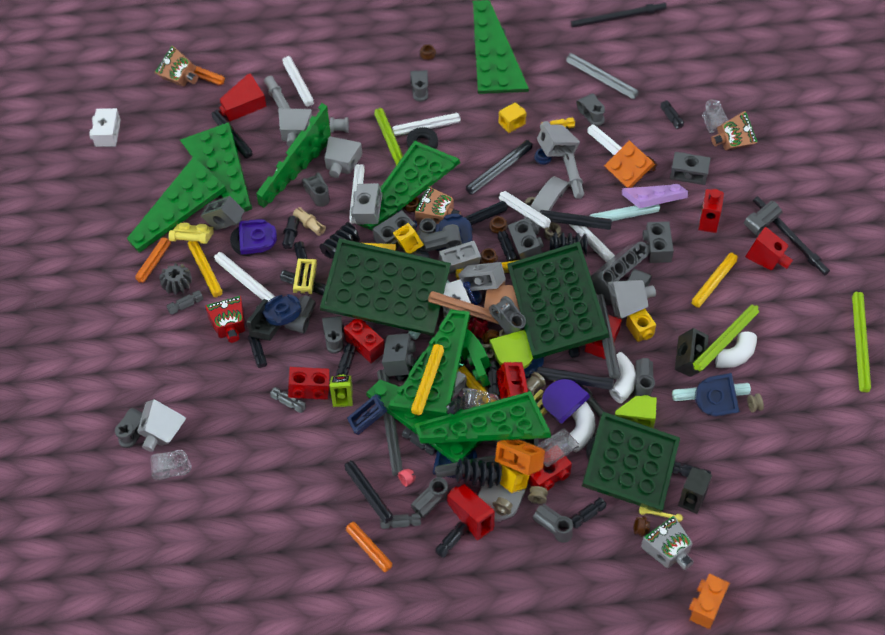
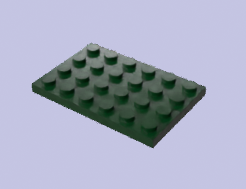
[320,238,451,336]
[507,242,609,360]

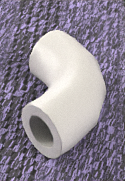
[715,332,757,368]
[609,352,636,403]
[565,402,596,452]

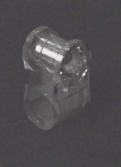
[702,100,728,134]
[462,388,499,409]
[150,450,192,480]

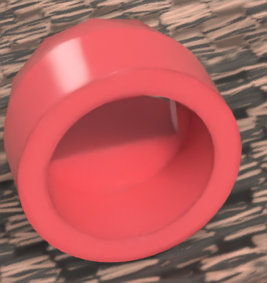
[398,469,416,487]

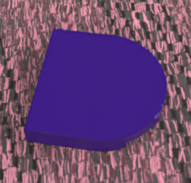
[239,219,277,255]
[542,379,590,424]

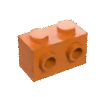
[689,573,729,629]

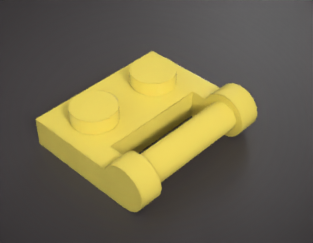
[169,223,213,244]

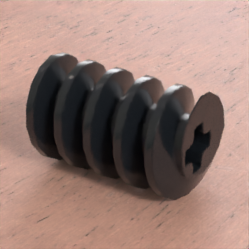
[320,222,360,259]
[549,232,588,256]
[456,457,502,488]

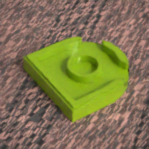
[490,329,533,369]

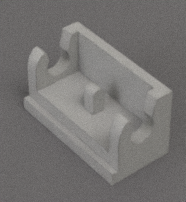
[439,241,481,275]

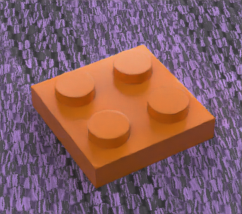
[604,141,655,188]

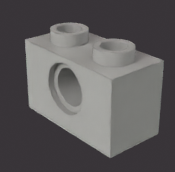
[351,183,382,224]
[458,262,506,291]

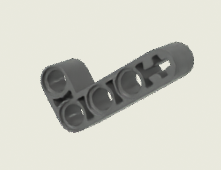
[591,241,649,305]

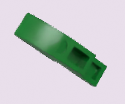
[462,329,492,387]

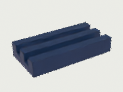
[347,394,387,435]

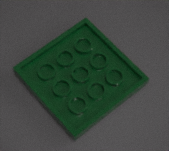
[582,412,680,513]

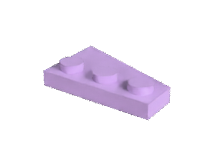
[622,184,688,208]

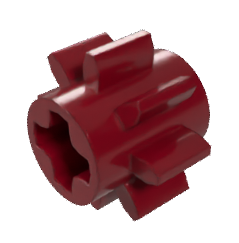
[468,316,489,339]

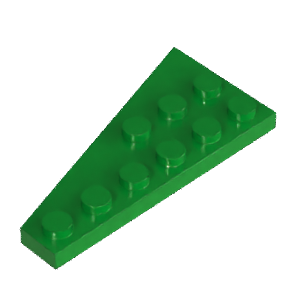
[473,0,529,94]
[256,103,331,208]
[180,122,252,212]
[358,141,460,231]
[127,157,226,253]
[388,309,470,416]
[366,380,482,463]
[414,391,551,444]

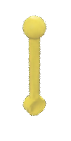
[639,507,683,522]

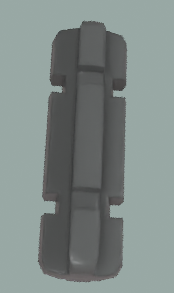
[167,290,203,315]
[270,387,306,413]
[380,513,421,529]

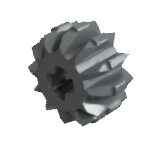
[159,262,192,295]

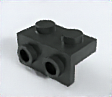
[247,299,281,341]

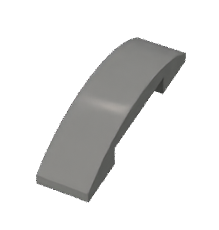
[525,176,569,235]

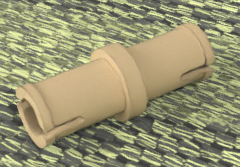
[293,207,326,236]

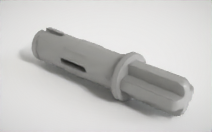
[563,153,584,199]

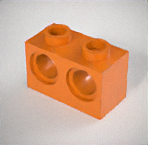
[495,439,545,475]

